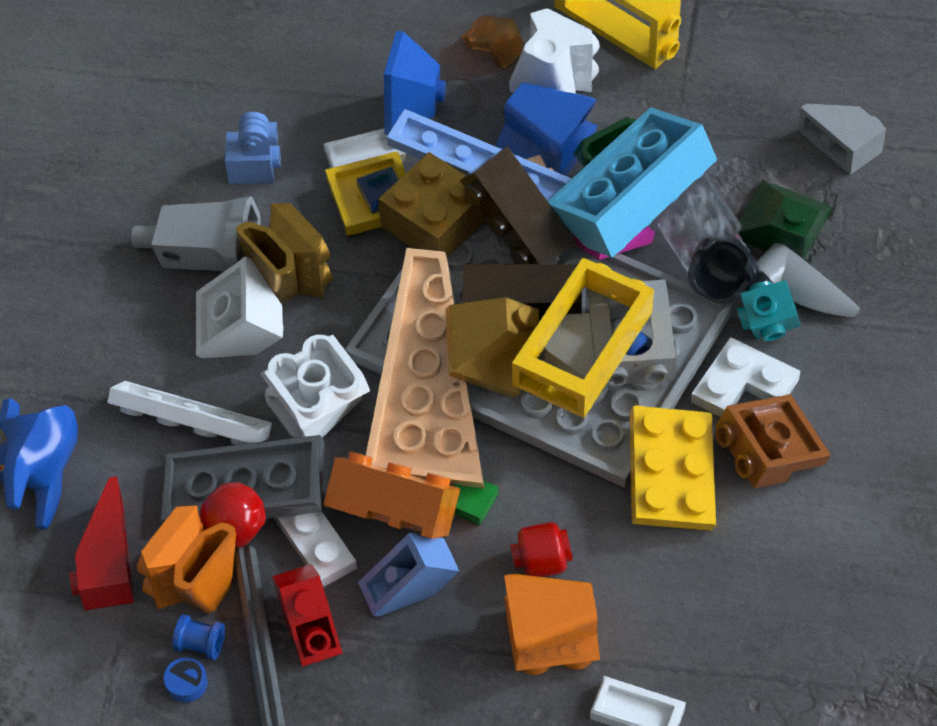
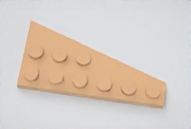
[366,248,484,488]

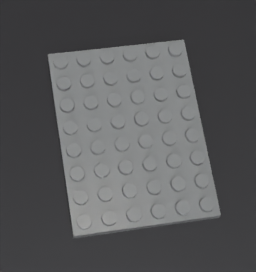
[345,219,734,488]

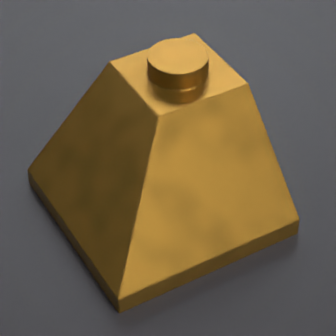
[446,297,539,398]

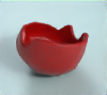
[199,482,266,549]

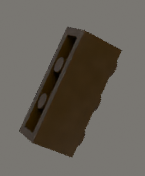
[460,146,576,264]
[462,264,582,322]

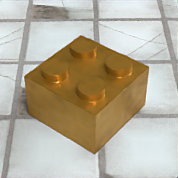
[379,152,487,258]

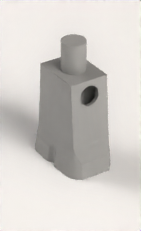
[131,196,261,272]

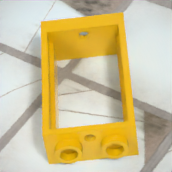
[554,0,681,69]
[512,258,654,418]

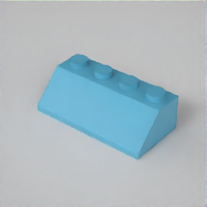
[548,107,717,258]

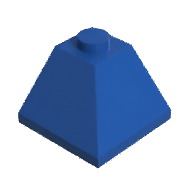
[384,31,446,135]

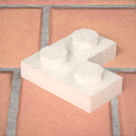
[691,337,800,417]

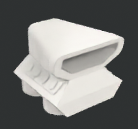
[509,9,600,93]
[260,335,370,438]

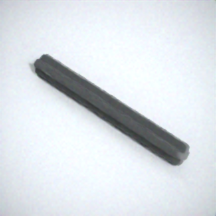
[234,545,285,726]

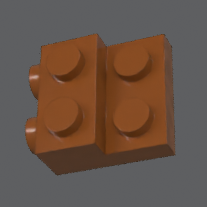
[715,394,831,489]

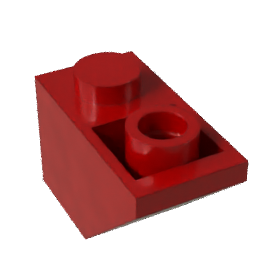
[272,564,343,667]

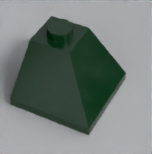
[731,180,832,260]

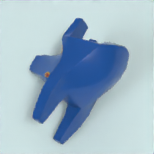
[0,398,78,530]

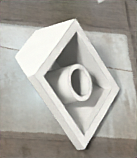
[196,256,283,358]

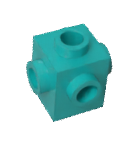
[737,280,801,341]

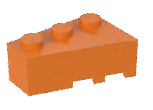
[323,452,461,539]

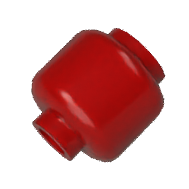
[510,522,573,577]

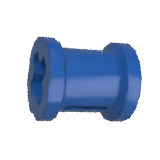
[172,614,225,660]

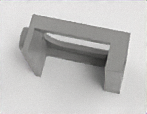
[586,279,676,387]

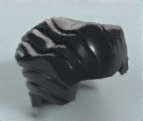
[688,236,760,305]

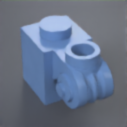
[225,112,281,184]

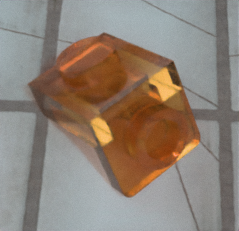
[461,15,525,69]

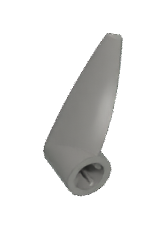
[755,243,860,317]

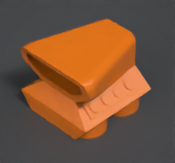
[137,505,236,614]
[504,574,600,675]

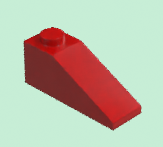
[69,476,134,611]

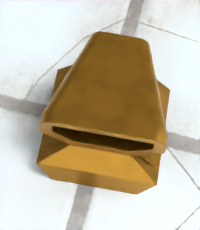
[236,203,333,305]

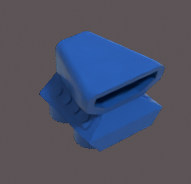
[495,83,597,176]

